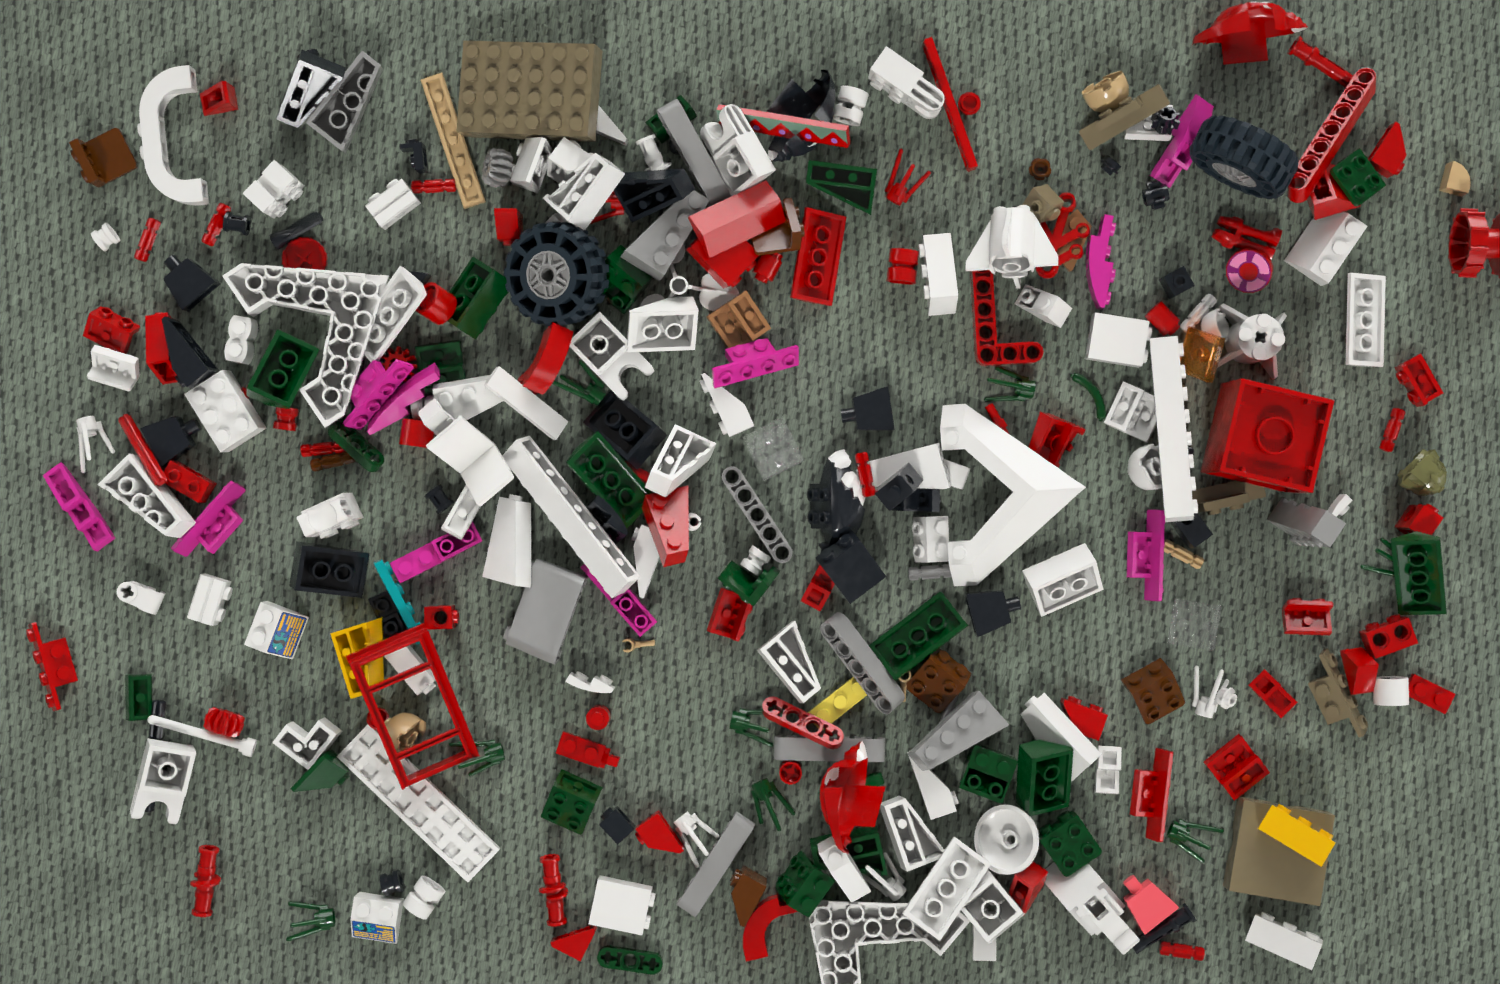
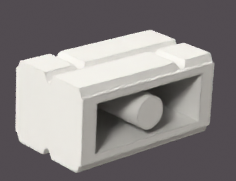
[365,178,421,230]
[187,574,233,626]

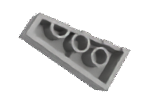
[306,51,383,154]
[621,190,709,281]
[1267,497,1346,548]
[907,691,1009,771]

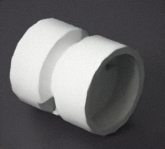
[833,85,869,126]
[403,876,445,919]

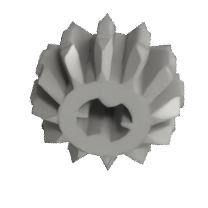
[481,148,514,188]

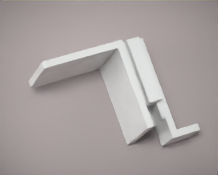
[418,398,514,506]
[1045,862,1140,955]

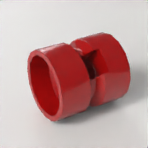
[886,248,919,285]

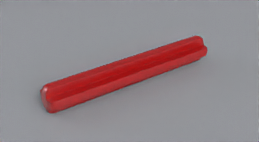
[118,414,167,487]

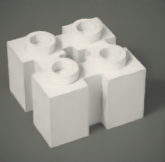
[243,160,305,219]

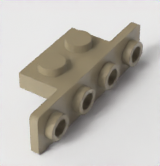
[1079,84,1170,150]
[1192,481,1266,516]
[1308,648,1368,738]

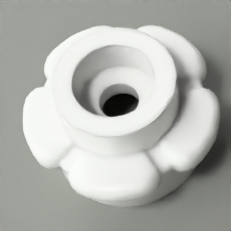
[1216,687,1237,709]

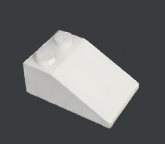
[510,137,553,193]
[627,296,699,352]

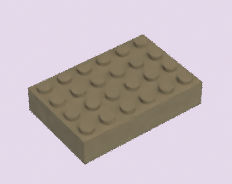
[456,41,603,142]

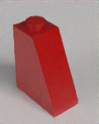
[145,312,178,385]

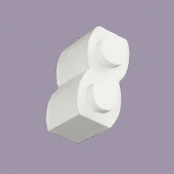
[224,315,258,365]

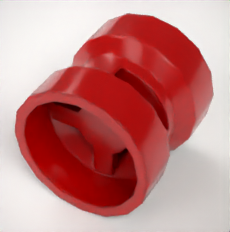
[273,407,299,431]
[779,760,802,785]

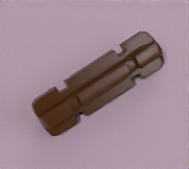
[310,452,356,472]

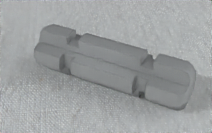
[908,564,952,581]

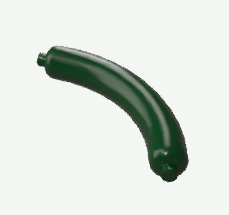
[1070,373,1106,422]

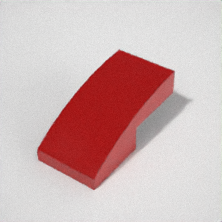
[800,564,835,611]
[1248,669,1298,719]

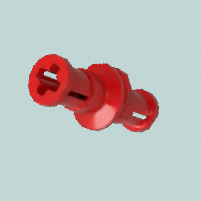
[190,845,221,917]
[538,854,568,927]

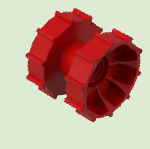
[1448,208,1500,278]

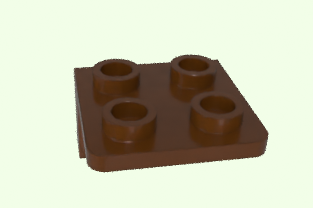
[69,128,138,187]
[751,198,805,255]
[906,648,972,713]
[1121,658,1185,724]

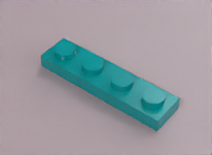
[373,559,421,645]

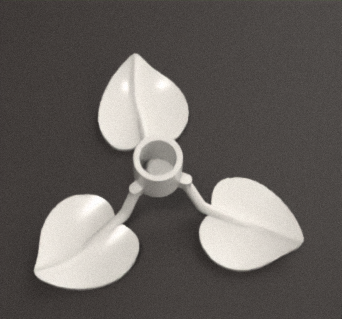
[640,243,739,311]

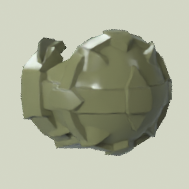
[1397,449,1447,496]

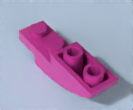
[1149,94,1214,188]
[1085,214,1116,310]
[389,522,482,584]
[580,564,657,637]

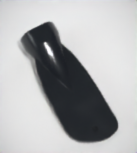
[269,212,323,250]

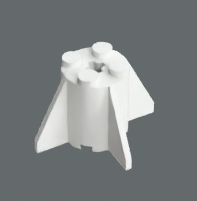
[966,205,1059,289]
[1210,303,1287,380]

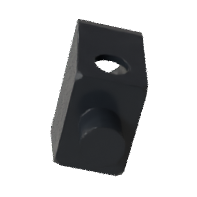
[164,255,221,312]
[840,387,895,431]
[140,416,201,467]
[875,463,923,511]
[1170,513,1213,548]
[965,590,1021,637]

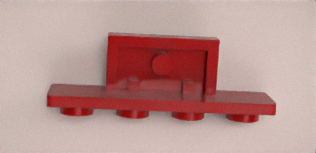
[26,622,78,711]
[1129,748,1173,842]

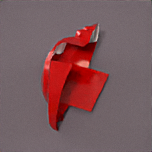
[1192,1,1308,65]
[820,741,886,854]

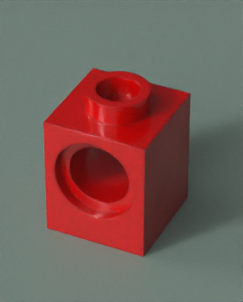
[424,605,459,630]

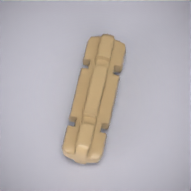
[1164,539,1204,569]

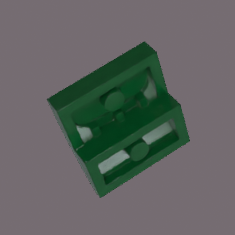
[414,340,466,393]

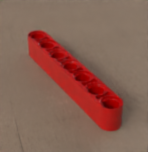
[1287,68,1376,203]

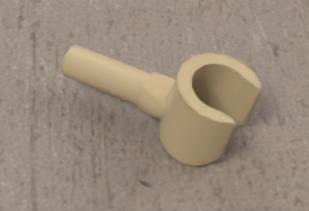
[622,638,655,652]
[898,671,911,702]

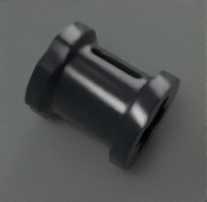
[223,212,252,236]
[424,484,455,514]

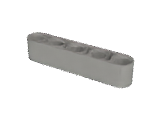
[656,99,731,207]
[722,466,792,563]
[820,612,905,714]
[774,735,885,762]
[676,811,755,917]

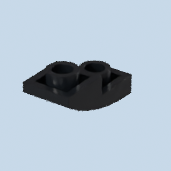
[368,590,407,639]

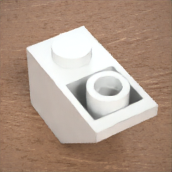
[1014,284,1072,328]

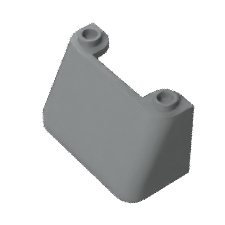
[503,559,589,665]

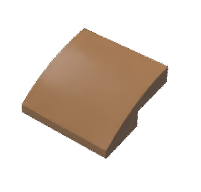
[706,290,771,348]

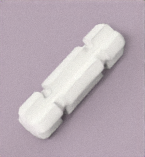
[1180,294,1217,333]

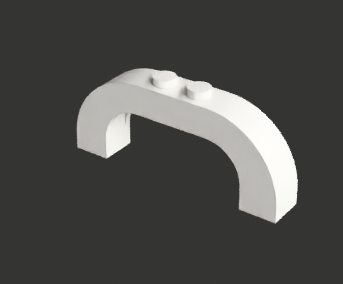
[137,65,209,205]

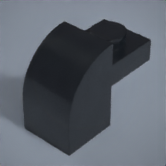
[892,488,941,512]

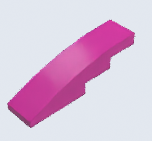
[367,363,440,435]
[43,462,115,552]

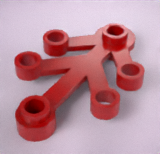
[1036,192,1090,279]

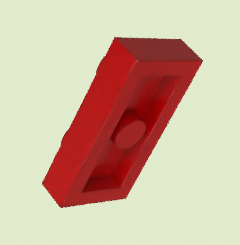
[1409,673,1456,714]

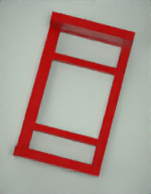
[346,623,480,790]

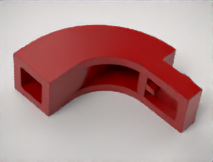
[517,322,574,395]
[743,893,798,962]

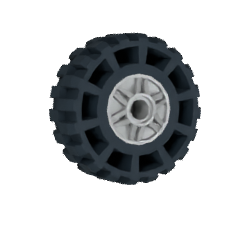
[1190,115,1298,199]
[504,222,609,326]

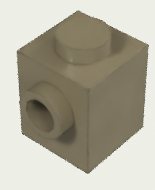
[1022,184,1065,223]

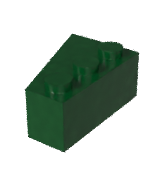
[806,160,877,215]
[809,824,888,876]

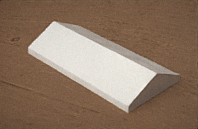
[364,266,427,362]
[1346,273,1386,367]
[902,837,991,941]

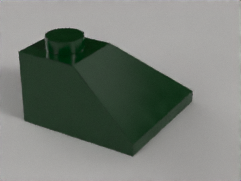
[290,750,350,792]

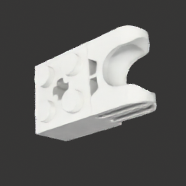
[868,46,945,119]
[700,104,776,196]
[569,312,655,401]
[297,493,364,539]
[130,738,196,824]
[961,869,1025,943]

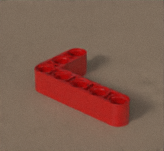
[970,270,1044,366]

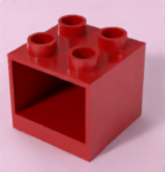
[1200,378,1335,493]

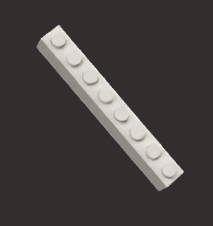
[1150,336,1198,522]
[502,436,641,598]

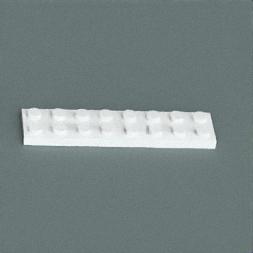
[337,724,500,882]

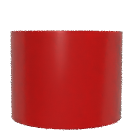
[415,282,457,325]
[399,418,435,448]

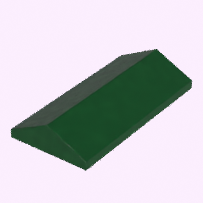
[566,431,653,529]
[1391,531,1447,615]
[869,591,968,681]

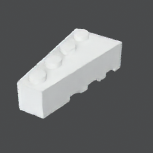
[97,453,196,538]

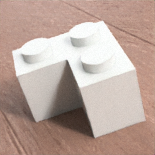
[272,717,342,770]

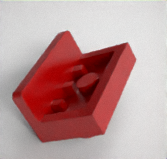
[1394,354,1443,407]
[707,588,753,642]
[1282,598,1333,636]

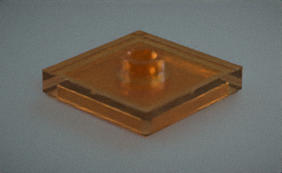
[1180,326,1226,383]

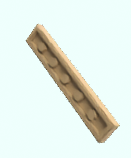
[421,73,486,209]

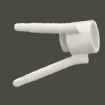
[76,416,115,473]
[1192,665,1229,718]
[674,811,719,868]
[861,852,906,901]

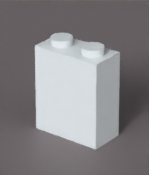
[1085,312,1152,368]
[589,875,656,935]

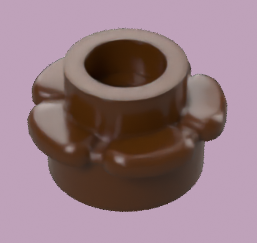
[1029,158,1051,181]

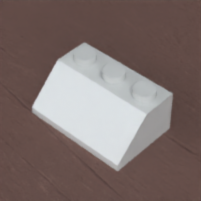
[1284,212,1367,286]
[1022,543,1104,617]

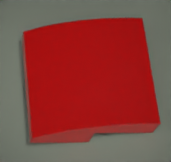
[1203,734,1270,801]

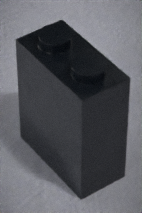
[815,530,886,604]

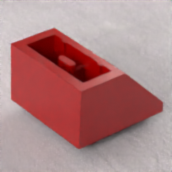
[1307,164,1360,220]

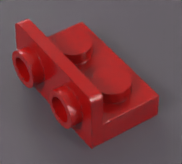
[83,306,140,354]

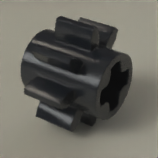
[1151,106,1180,135]
[1142,181,1170,210]

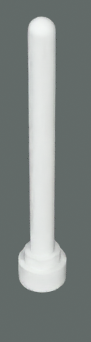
[147,715,257,757]

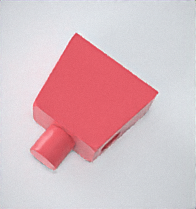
[1123,875,1179,934]

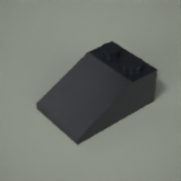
[162,316,219,389]
[583,390,667,470]
[289,541,370,598]

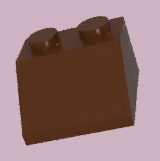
[730,865,767,927]

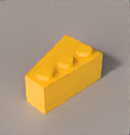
[330,617,384,699]
[1258,804,1336,867]

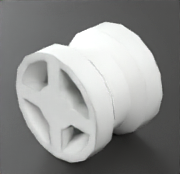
[91,223,120,251]

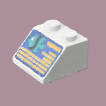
[244,601,309,659]
[351,892,404,944]

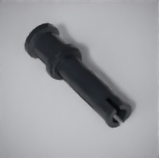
[1132,903,1197,954]

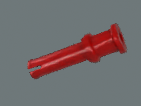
[1287,36,1354,88]

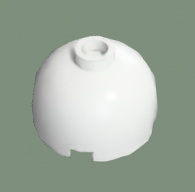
[1128,444,1162,490]

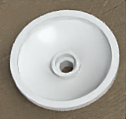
[974,805,1039,875]

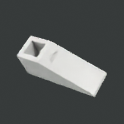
[699,373,754,437]

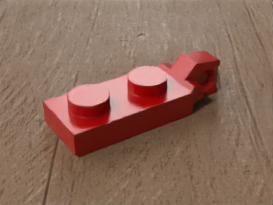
[556,731,620,768]

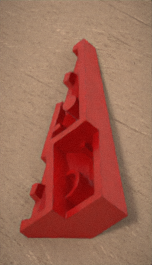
[1029,411,1086,468]

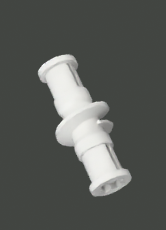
[636,134,672,171]

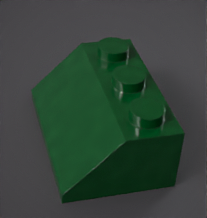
[448,257,509,340]
[246,329,320,409]
[1016,740,1074,816]

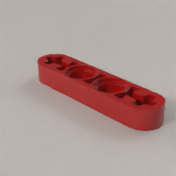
[762,696,844,750]

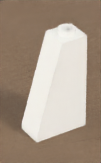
[856,443,951,489]
[482,494,531,588]
[1021,693,1102,782]

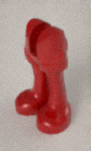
[1211,216,1283,260]

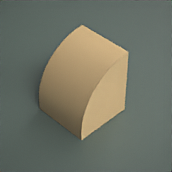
[1439,161,1470,196]

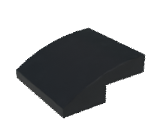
[586,495,628,545]

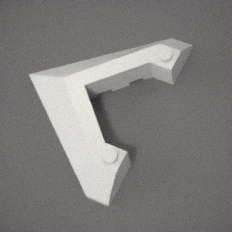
[223,263,389,428]
[940,404,1086,586]
[809,900,970,984]

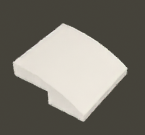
[1104,382,1157,443]

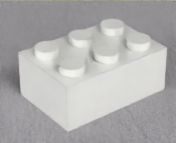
[184,370,266,452]

